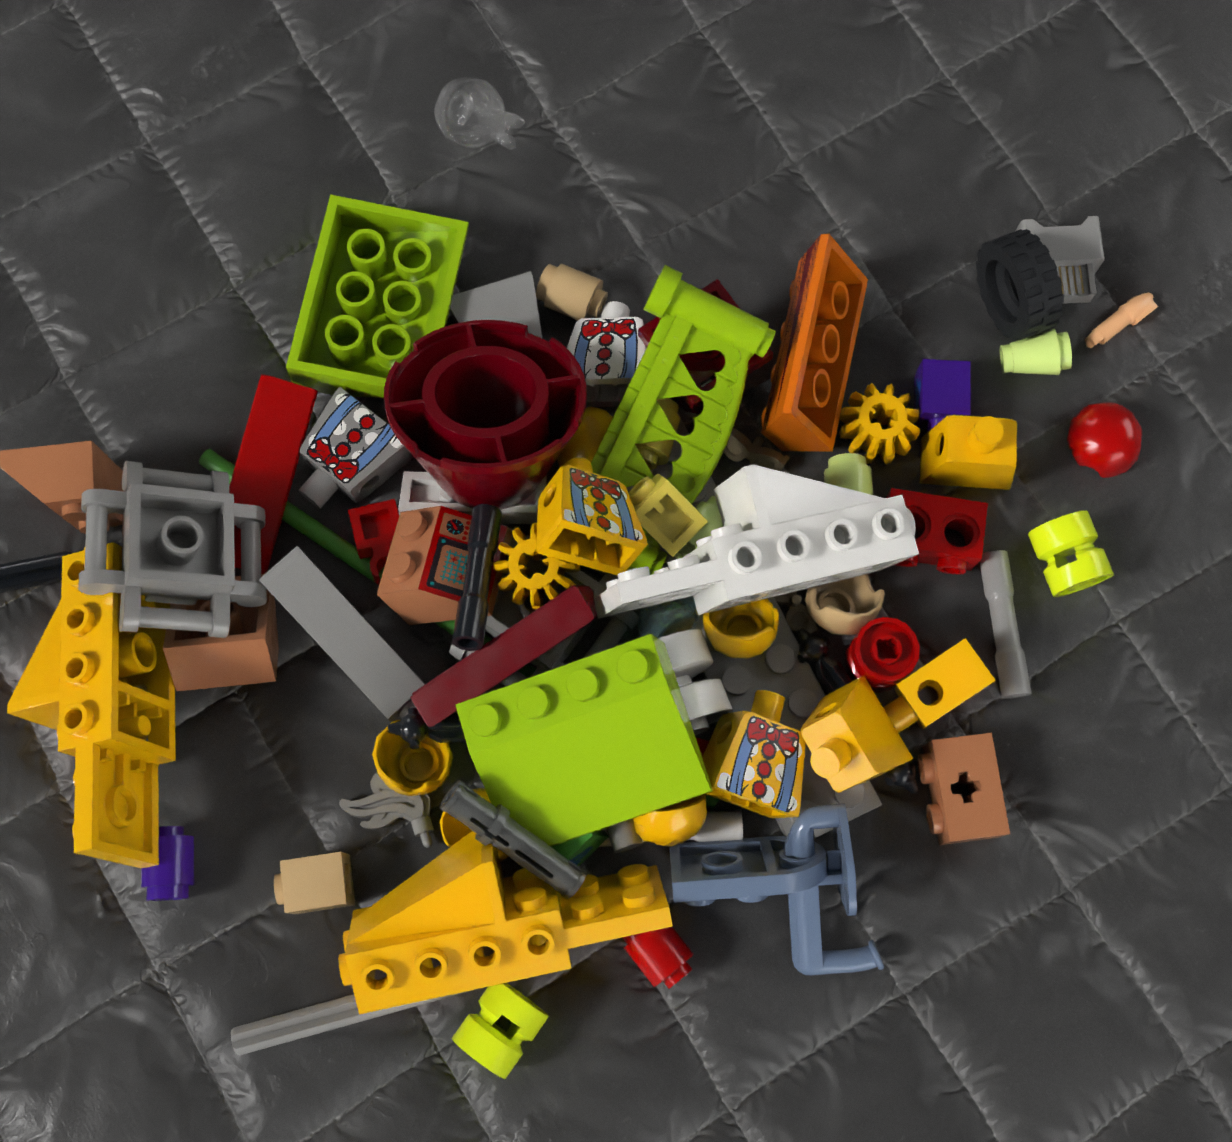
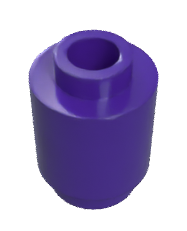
[141,826,194,901]

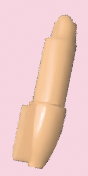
[1085,292,1158,348]

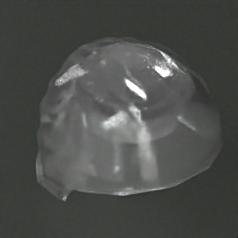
[434,76,525,150]

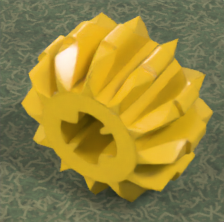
[839,383,920,465]
[493,523,580,610]

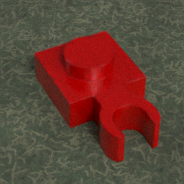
[348,498,399,585]

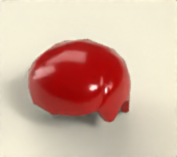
[1067,402,1143,478]

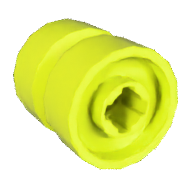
[1028,510,1114,598]
[451,983,549,1079]

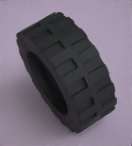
[976,229,1064,341]

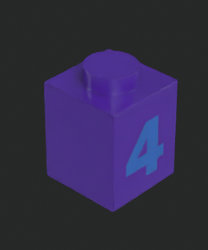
[913,359,971,432]

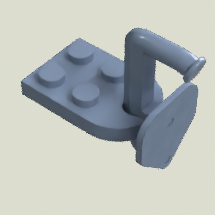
[669,803,884,976]

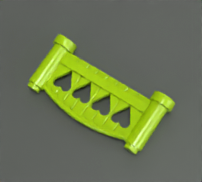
[591,264,776,575]

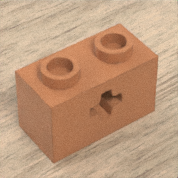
[918,733,1010,845]

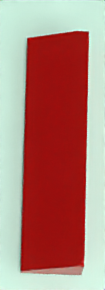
[229,374,318,574]

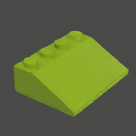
[286,194,469,398]
[456,634,713,847]

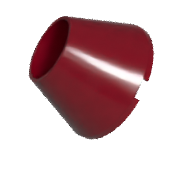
[384,320,587,510]

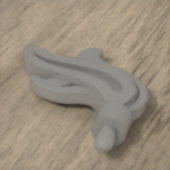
[339,773,434,848]

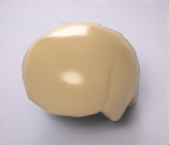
[805,574,885,635]

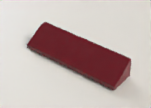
[410,585,596,727]

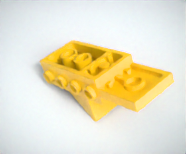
[7,542,176,869]
[338,831,673,1014]

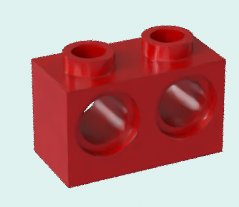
[886,488,988,575]

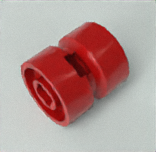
[844,617,920,693]

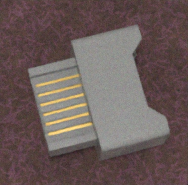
[1016,216,1105,304]

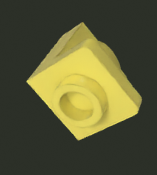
[628,474,708,557]

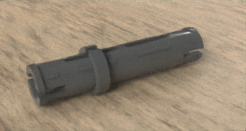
[439,780,586,899]

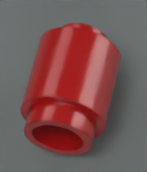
[622,927,694,989]

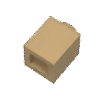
[274,852,355,914]

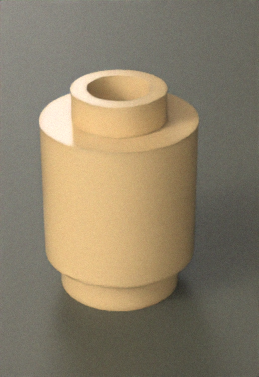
[536,264,608,320]

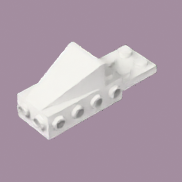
[594,464,919,619]

